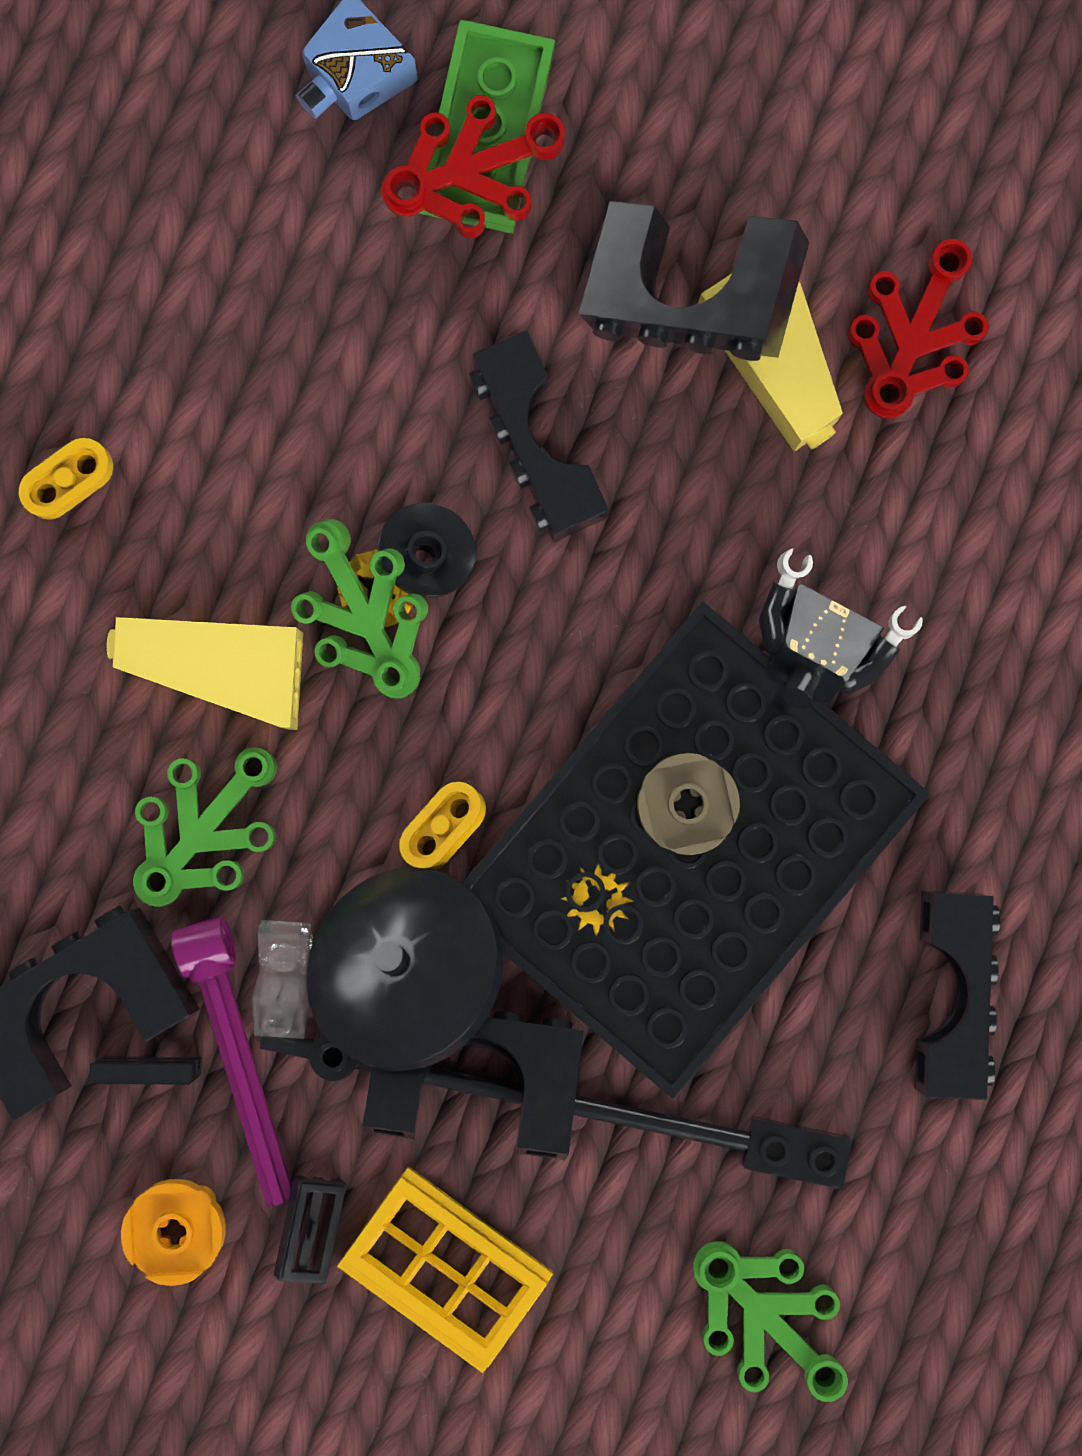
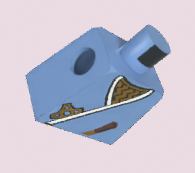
[296,0,418,120]

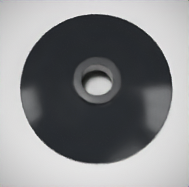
[378,503,476,598]

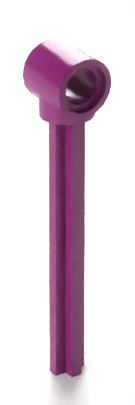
[171,916,292,1206]

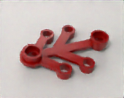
[381,95,565,238]
[847,239,989,419]

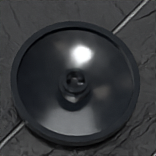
[306,867,503,1071]

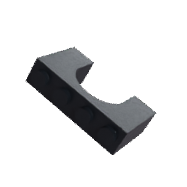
[579,201,809,361]
[0,906,199,1121]
[362,1011,584,1160]

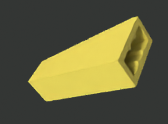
[698,274,843,452]
[107,617,304,729]

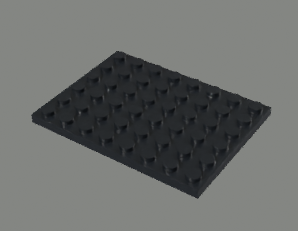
[462,601,930,1100]

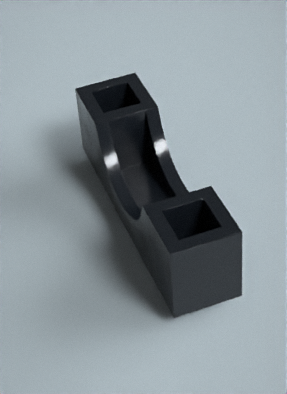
[469,330,609,542]
[915,891,1000,1100]

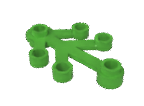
[291,519,428,698]
[133,747,277,907]
[693,1241,848,1402]

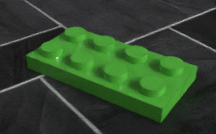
[419,19,555,234]

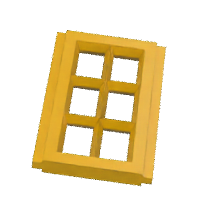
[337,1166,553,1373]

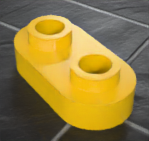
[19,438,113,519]
[399,782,486,870]

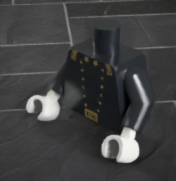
[759,548,922,708]

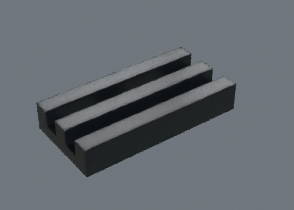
[90,1056,202,1085]
[274,1175,347,1284]

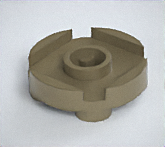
[637,753,740,855]

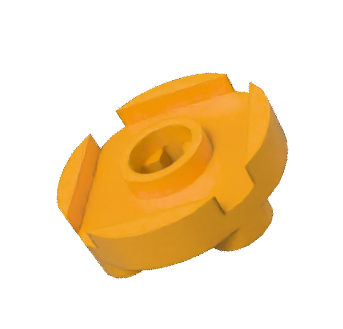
[121,1179,226,1286]

